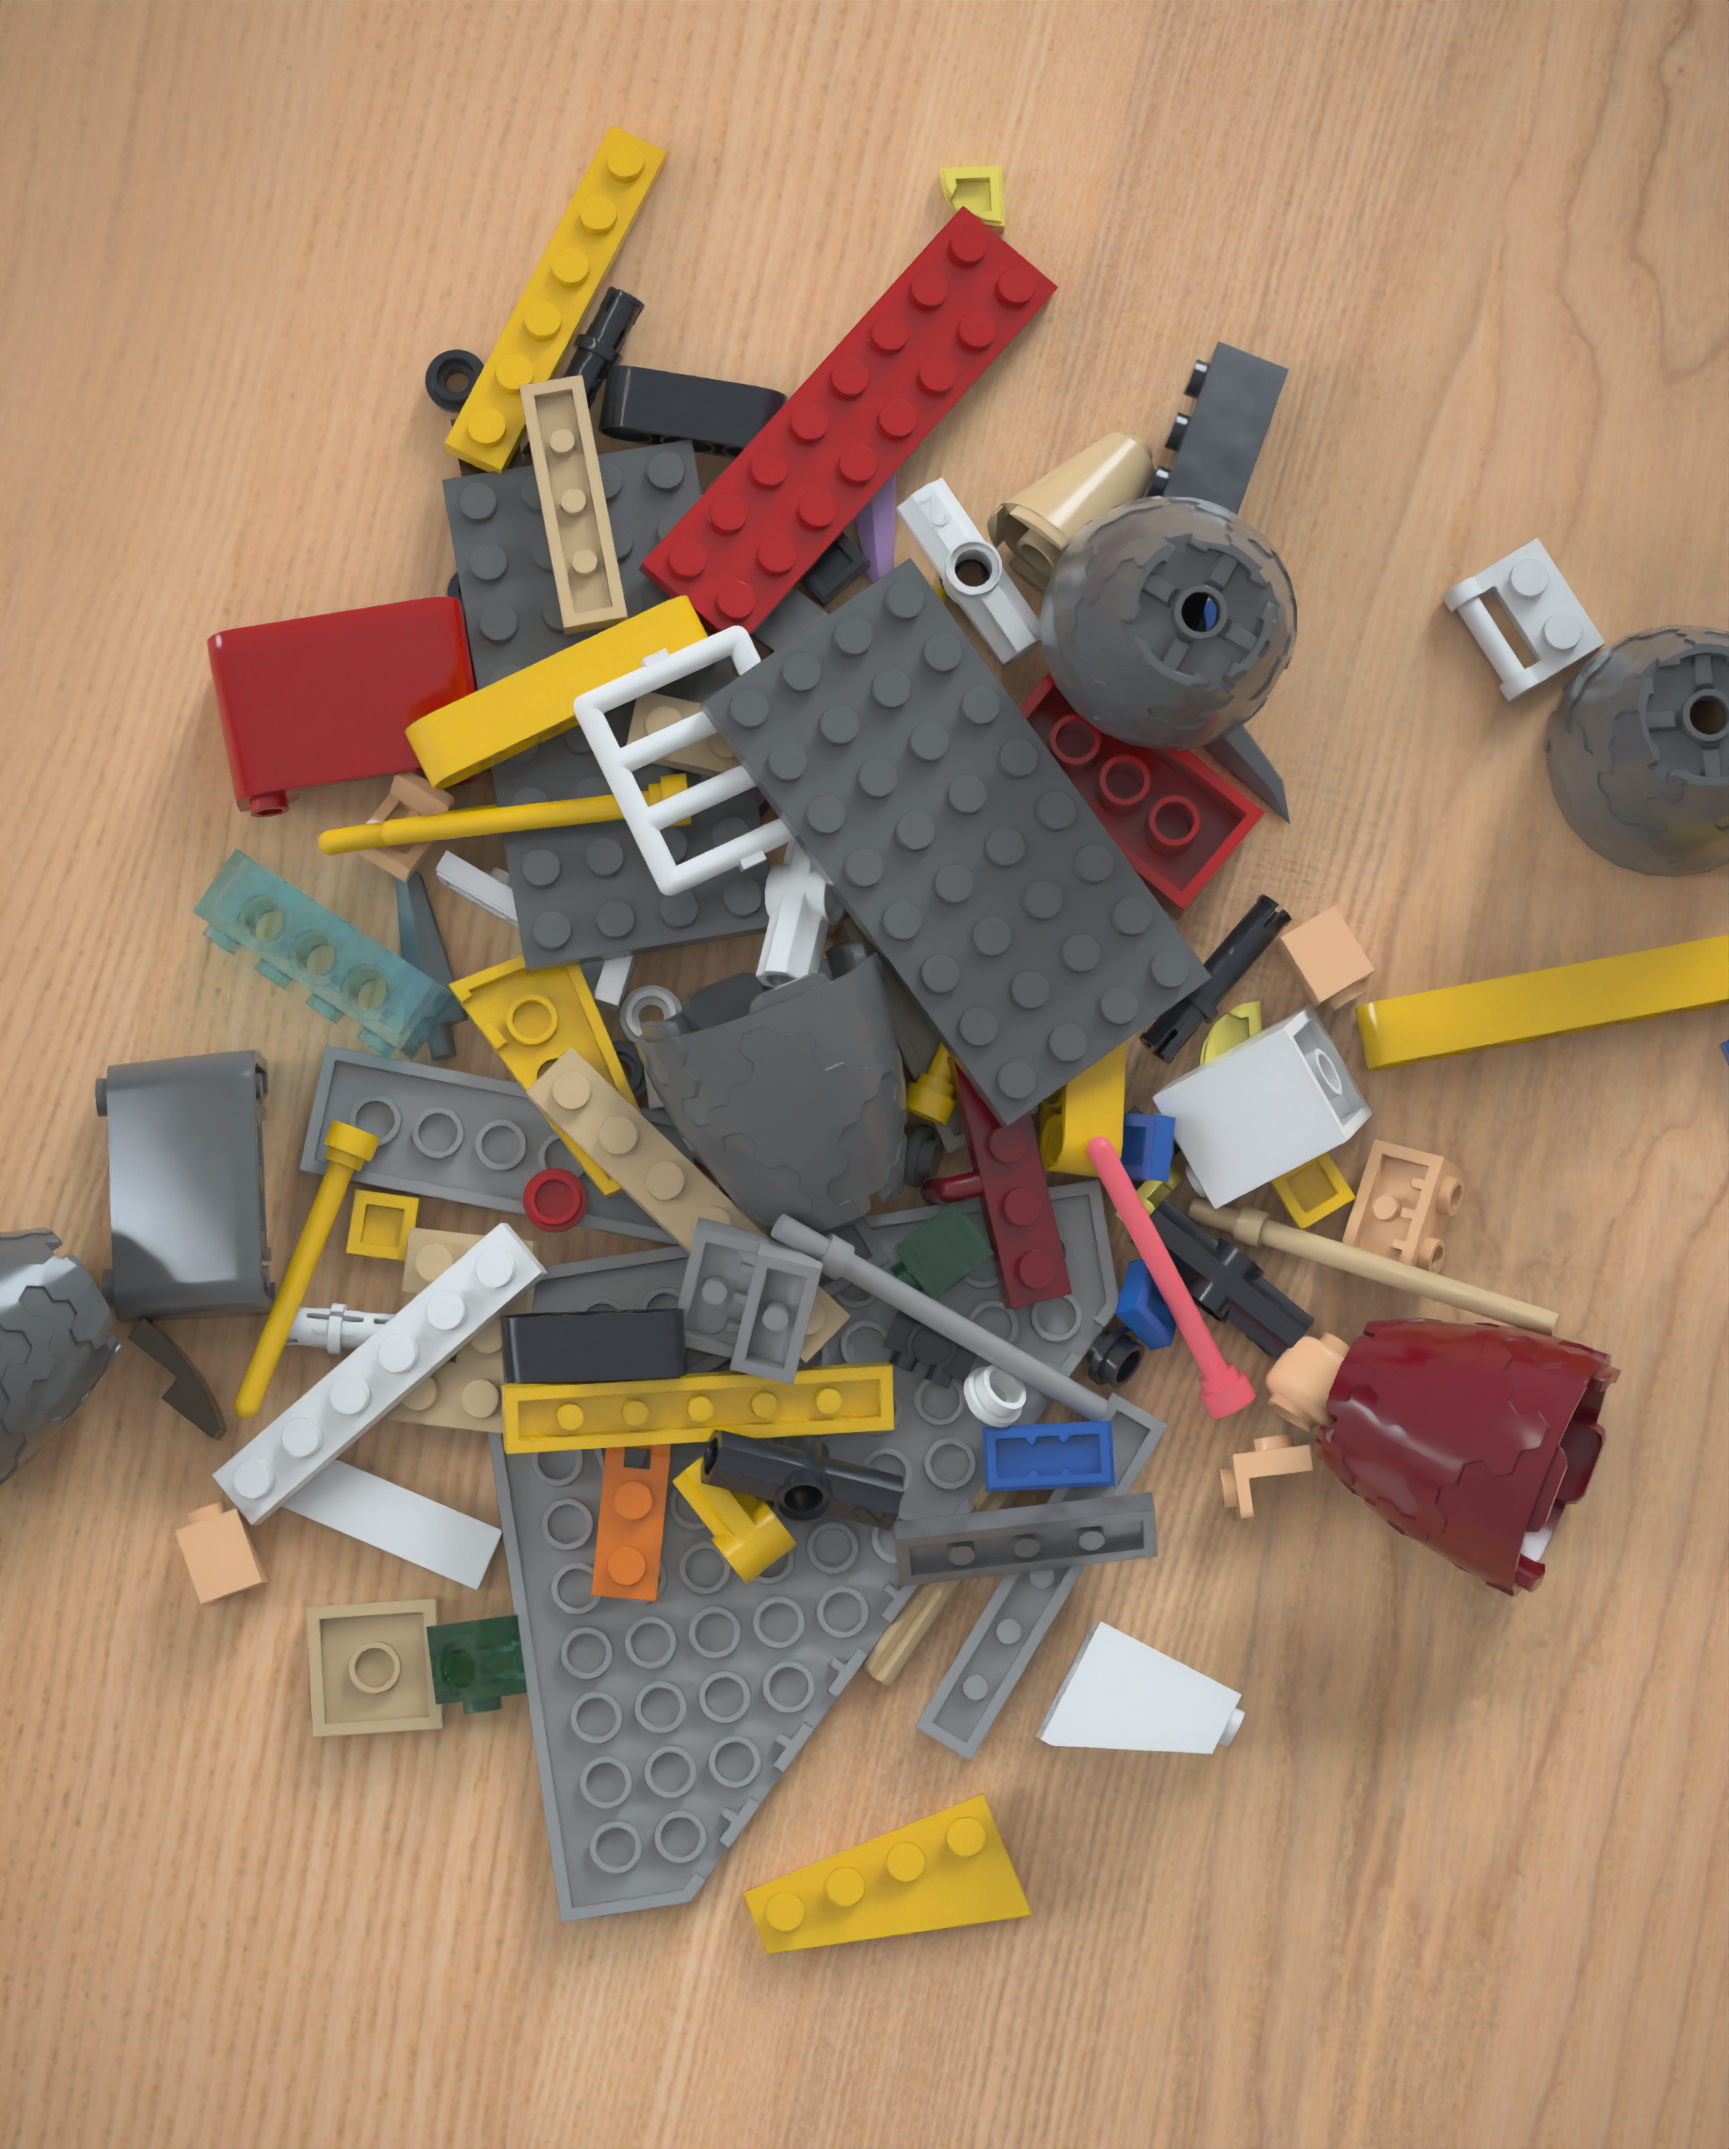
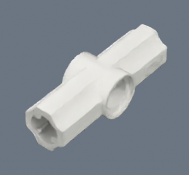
[896,478,1042,668]
[756,840,845,988]

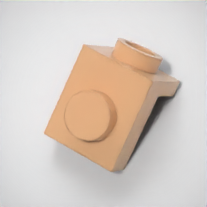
[356,772,455,883]
[1218,1434,1313,1520]

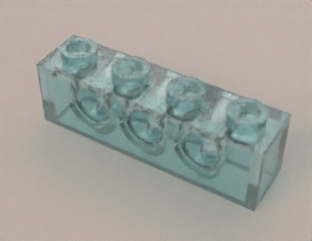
[192,848,455,1060]

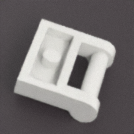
[1441,538,1605,703]

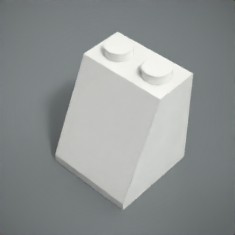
[1152,1003,1372,1209]
[1035,1621,1245,1754]

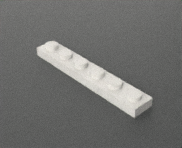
[212,1223,548,1525]

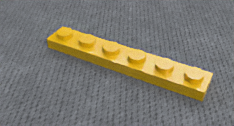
[444,125,667,475]
[501,1362,894,1454]

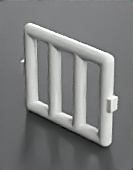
[573,626,795,896]

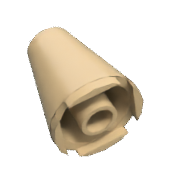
[987,432,1155,594]

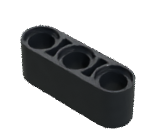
[598,365,788,459]
[500,1308,687,1383]

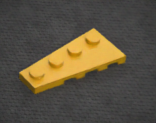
[448,955,641,1199]
[743,1793,1033,1954]

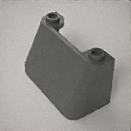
[95,1050,276,1323]

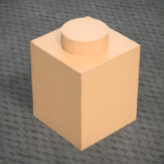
[1275,905,1375,1011]
[175,1501,269,1605]

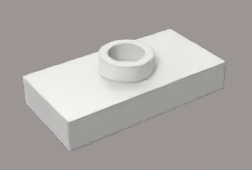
[435,850,519,929]

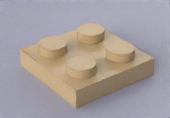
[306,1598,445,1738]

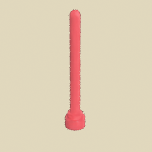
[1087,1136,1256,1419]

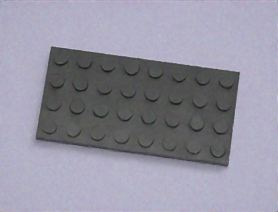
[442,439,770,973]
[700,558,1212,1129]

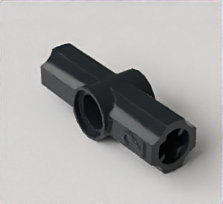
[1130,1199,1315,1361]
[701,1429,904,1530]

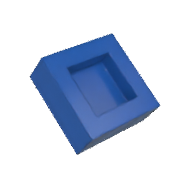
[1120,1113,1176,1182]
[1115,1259,1177,1350]

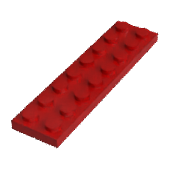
[639,206,1058,636]

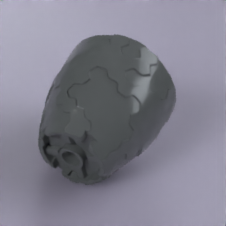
[1040,496,1297,751]
[1543,625,1729,877]
[634,941,907,1241]
[0,1227,121,1486]

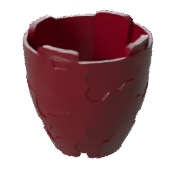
[1315,1318,1621,1597]

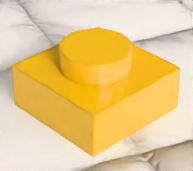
[1268,1151,1356,1230]
[346,1189,421,1263]

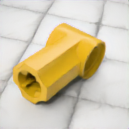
[672,1455,797,1585]

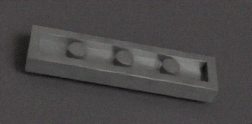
[893,1492,1158,1587]

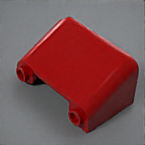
[207,597,491,817]

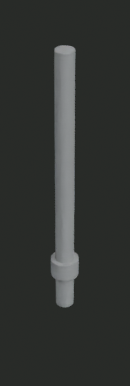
[771,1214,1108,1421]

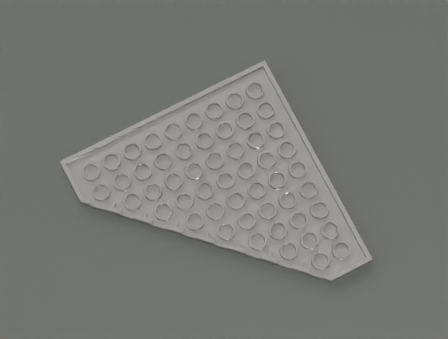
[488,1180,1119,1923]

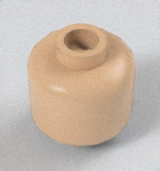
[1265,1332,1350,1432]

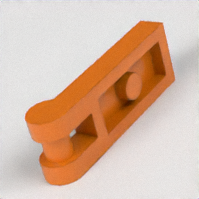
[591,1444,672,1602]

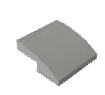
[677,1217,823,1385]

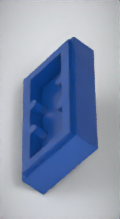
[982,1420,1115,1493]

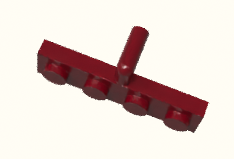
[920,1057,1072,1309]

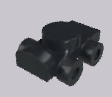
[882,1310,977,1389]

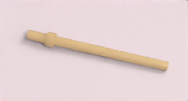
[1188,1196,1561,1336]

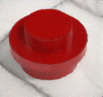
[523,1168,588,1233]

